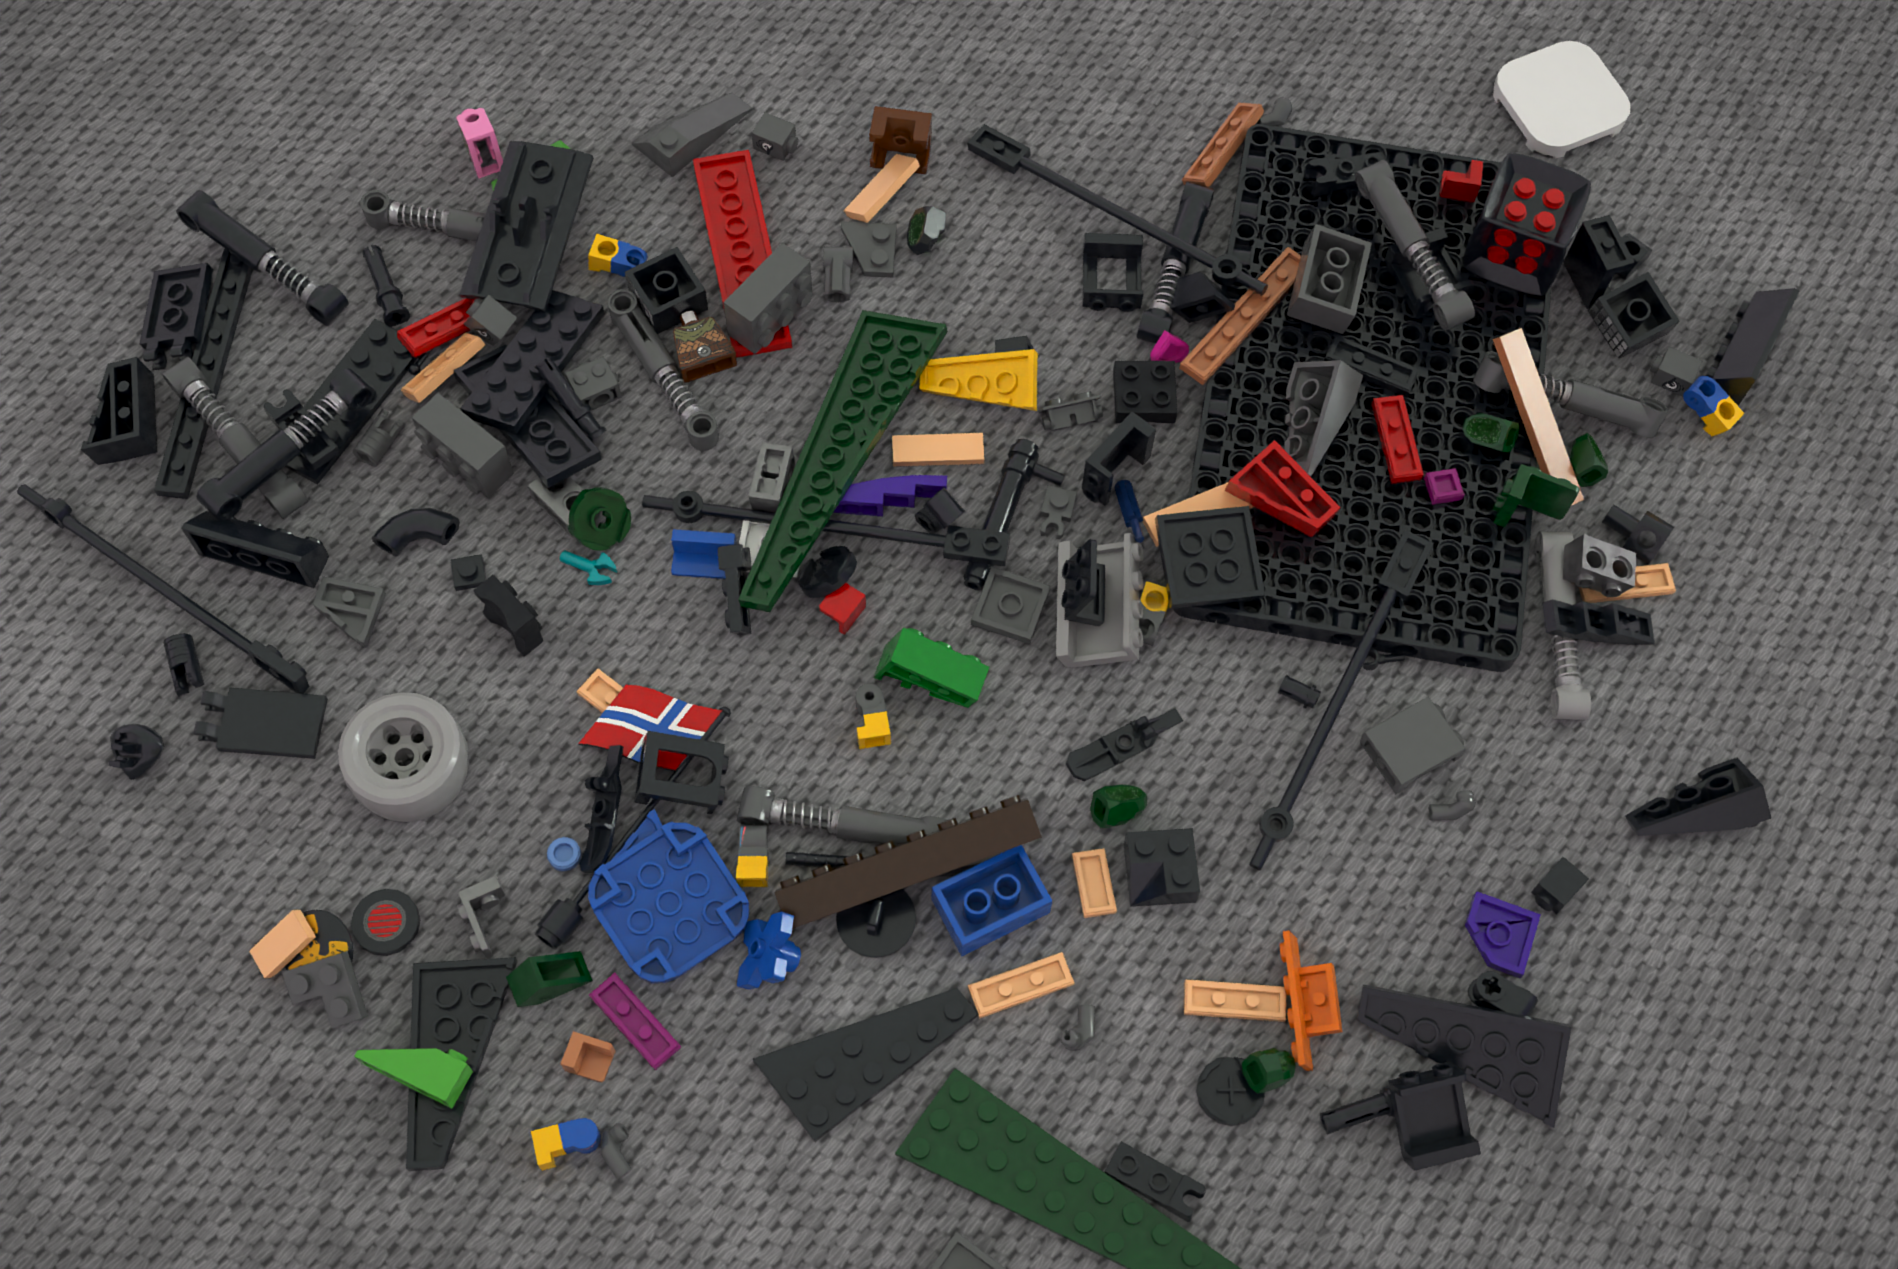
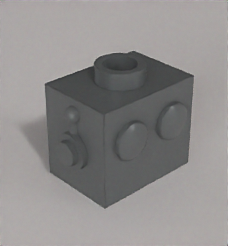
[565,356,622,411]

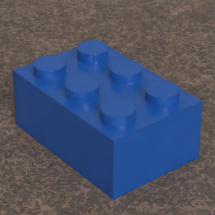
[931,845,1052,956]

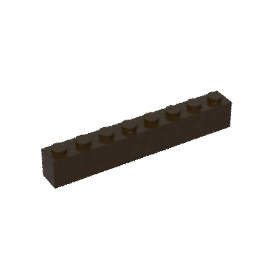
[774,794,1042,929]

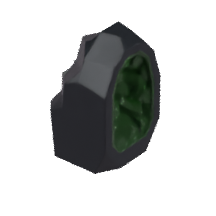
[907,206,946,255]

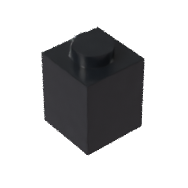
[1531,857,1589,915]

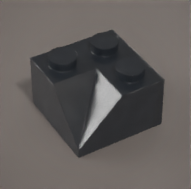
[1123,828,1200,907]

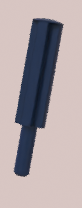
[1114,480,1144,543]

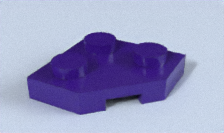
[1465,891,1541,978]

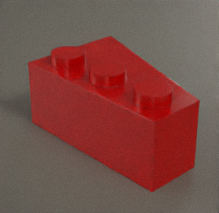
[1224,440,1341,537]

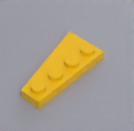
[919,349,1038,411]

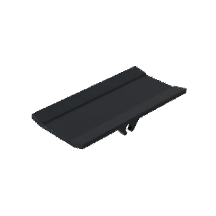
[459,141,594,312]

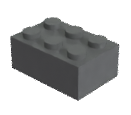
[1287,224,1372,334]
[723,243,813,354]
[412,393,514,498]

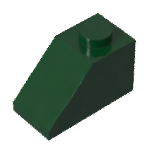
[506,951,593,1007]

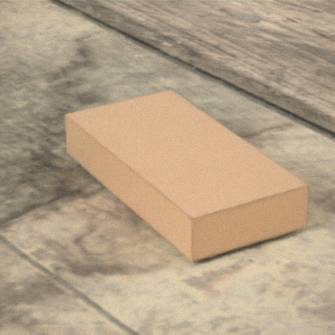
[1072,848,1117,918]
[250,910,316,978]

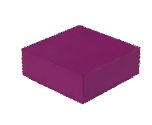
[1424,468,1464,505]

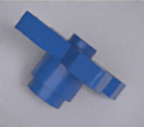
[737,911,801,990]

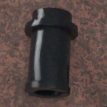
[1278,675,1321,709]

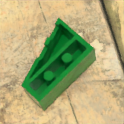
[873,627,989,708]

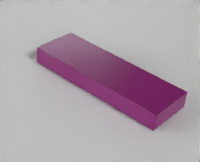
[589,972,681,1070]

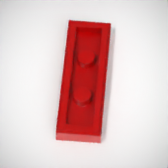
[397,298,475,358]
[1371,395,1424,483]

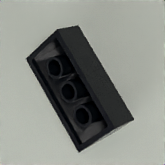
[1705,288,1800,406]
[181,511,329,588]

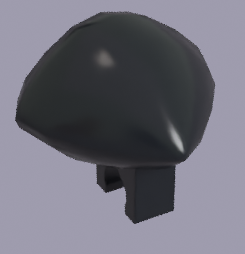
[108,724,165,780]

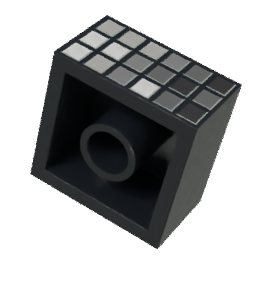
[625,247,708,334]
[1588,272,1680,359]

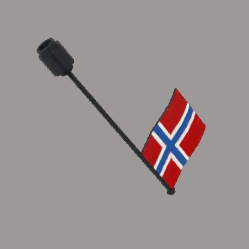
[534,685,731,950]

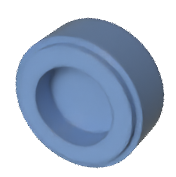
[547,837,581,871]

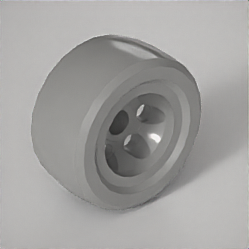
[338,692,469,822]

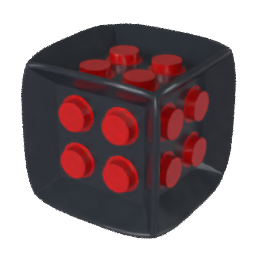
[1462,153,1591,296]

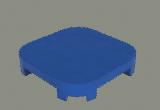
[588,821,749,983]

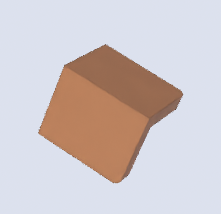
[561,1031,616,1083]

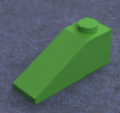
[354,1048,473,1109]

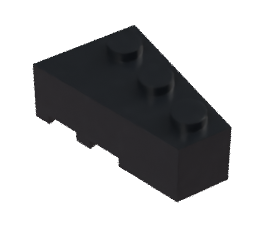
[81,357,157,465]

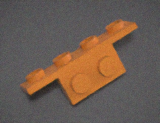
[1280,930,1343,1071]

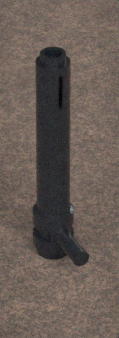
[963,439,1065,591]

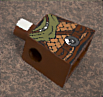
[673,311,737,383]

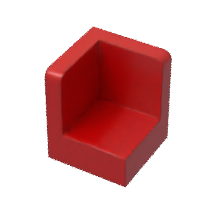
[1440,160,1483,202]
[819,583,866,635]

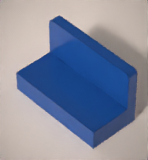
[671,529,737,579]

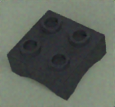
[1113,361,1177,423]
[473,575,543,657]

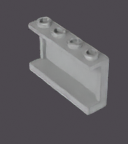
[1056,533,1144,667]

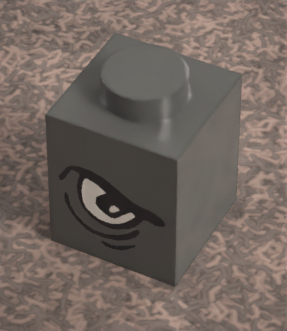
[752,112,798,161]
[464,295,517,346]
[1650,346,1703,397]

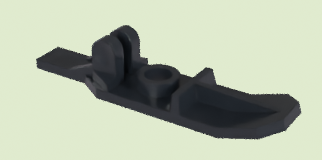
[1066,708,1183,781]
[579,745,624,873]

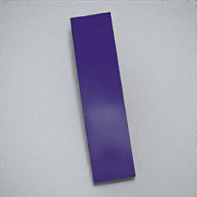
[833,475,947,517]

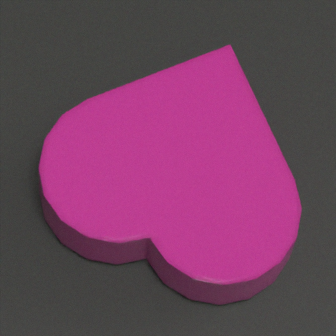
[1150,330,1189,363]

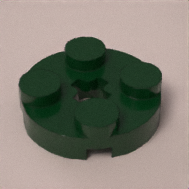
[568,487,631,551]

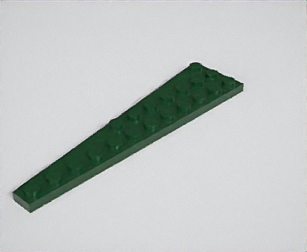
[738,310,948,612]
[895,1068,1241,1269]

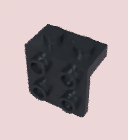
[1061,539,1105,627]

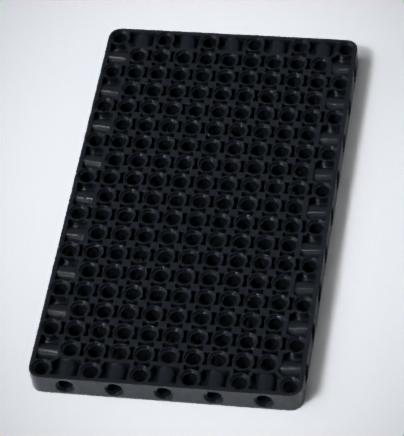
[1173,124,1552,672]

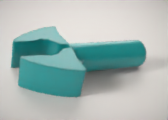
[559,550,617,585]

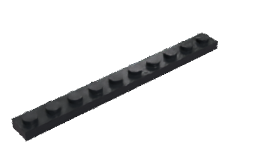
[154,249,253,499]

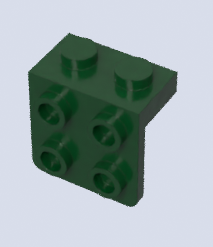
[1492,464,1580,528]

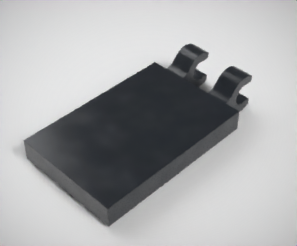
[139,263,213,370]
[193,687,328,759]

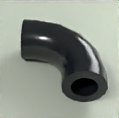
[372,508,460,556]

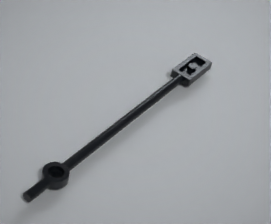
[967,124,1268,295]
[17,484,310,694]
[642,491,1010,566]
[1249,530,1434,870]

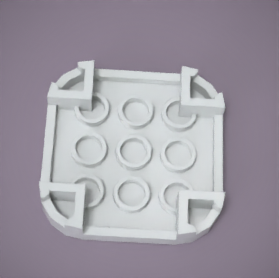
[1493,41,1630,158]

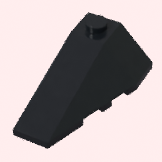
[1625,757,1771,836]

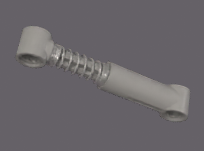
[1535,531,1591,720]

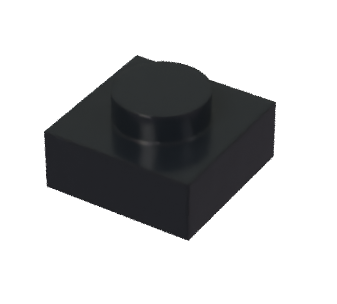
[451,554,486,591]

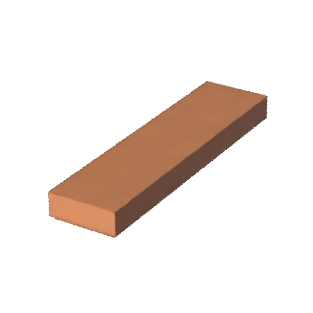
[1182,103,1264,187]

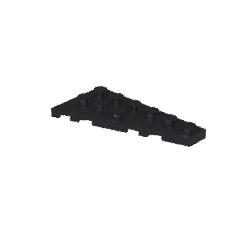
[406,957,518,1171]
[1357,984,1571,1128]

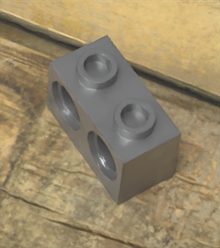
[749,442,796,512]
[528,474,600,538]
[1563,534,1636,597]

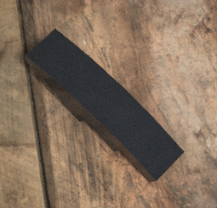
[1542,599,1655,645]

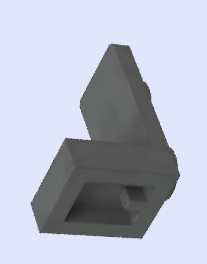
[457,876,506,959]

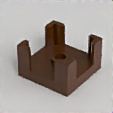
[869,106,932,174]

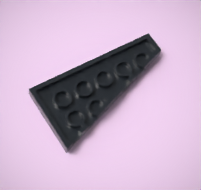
[753,988,978,1142]

